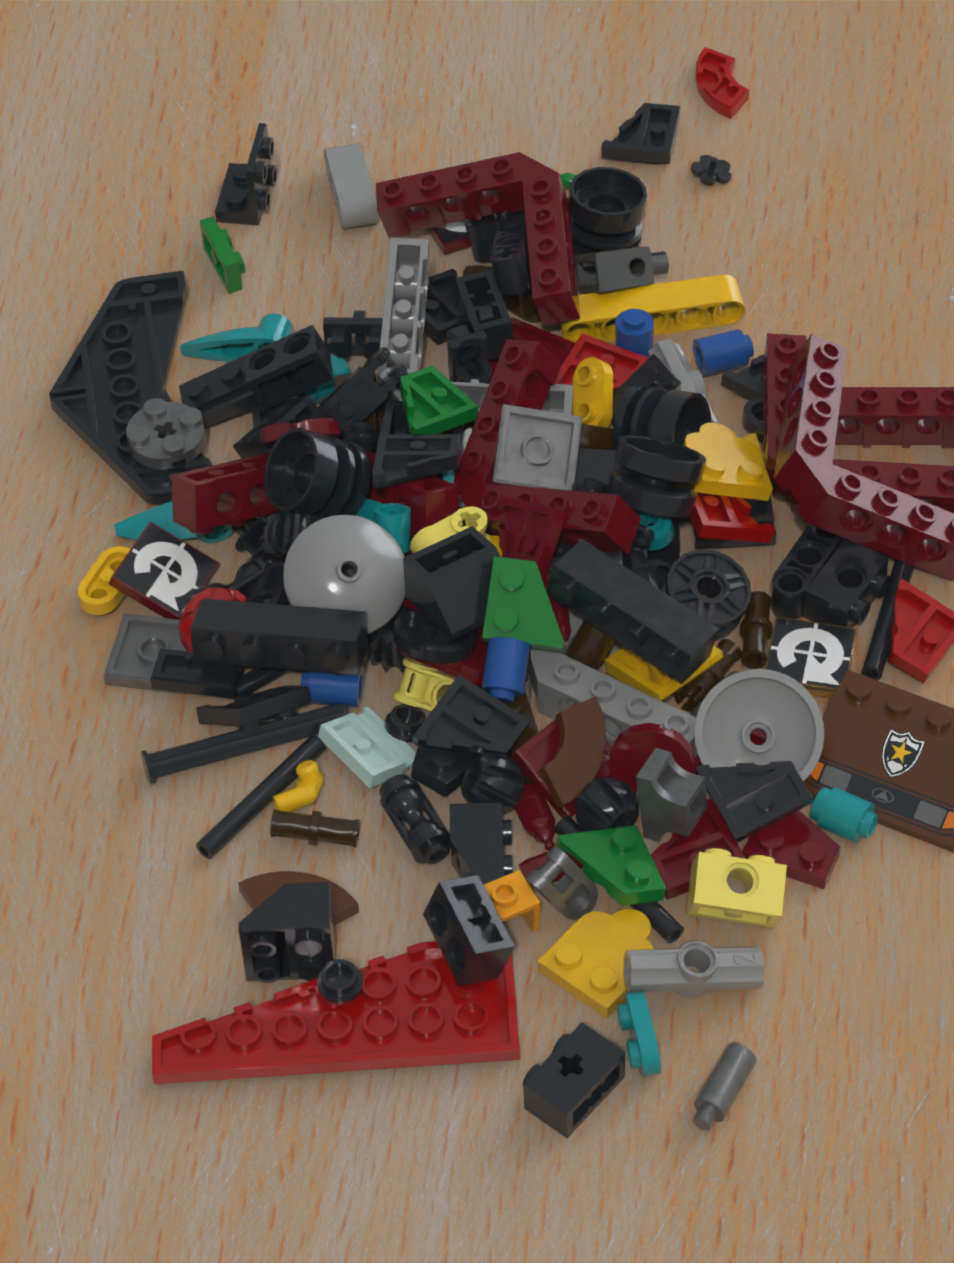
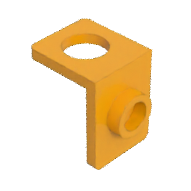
[484,870,540,932]

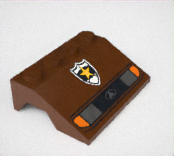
[803,670,954,853]

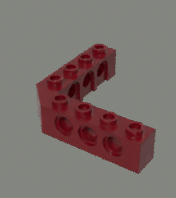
[376,152,580,326]
[762,333,954,519]
[774,334,954,581]
[454,339,641,555]
[835,387,954,448]
[172,451,458,536]

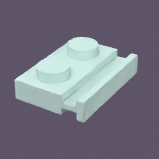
[318,706,416,788]

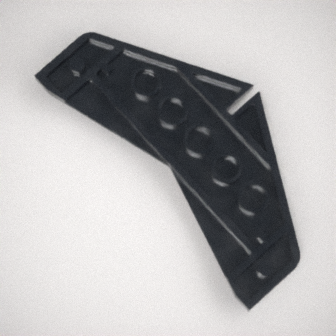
[49,270,212,505]

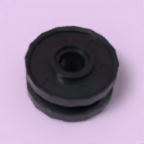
[661,549,751,641]

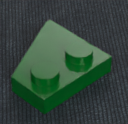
[399,365,479,434]
[482,556,564,652]
[556,825,666,906]

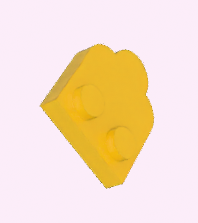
[683,423,773,501]
[537,909,654,1018]

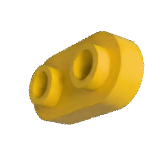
[572,357,613,428]
[78,546,131,615]

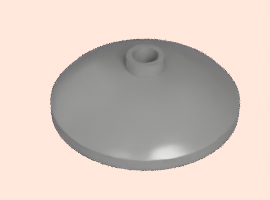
[283,515,405,635]
[694,669,824,781]

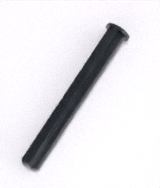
[141,703,349,784]

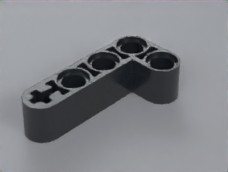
[465,210,531,296]

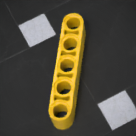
[560,275,746,343]

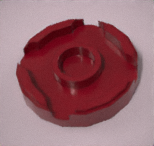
[261,418,341,447]
[608,723,696,795]

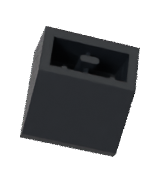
[403,526,500,640]
[239,882,336,983]

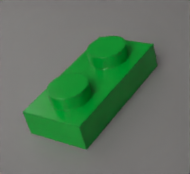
[199,216,245,294]

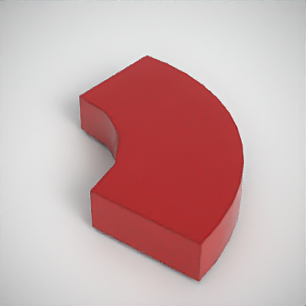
[695,47,749,119]

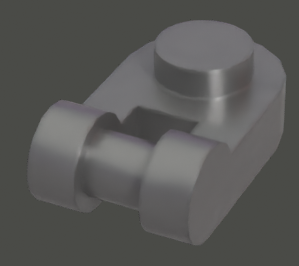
[525,846,598,920]

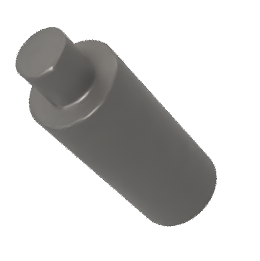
[693,1043,757,1130]

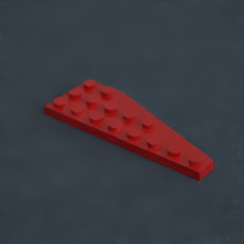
[152,936,520,1085]

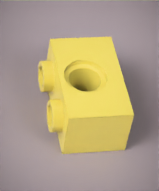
[686,848,787,928]

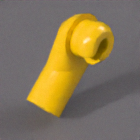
[272,760,324,812]

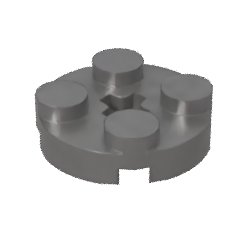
[126,398,206,469]

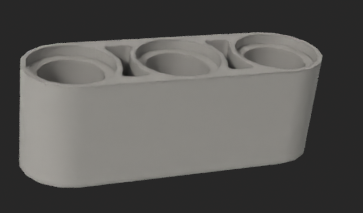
[324,143,379,229]

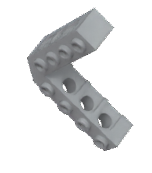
[378,237,573,433]
[527,546,698,757]

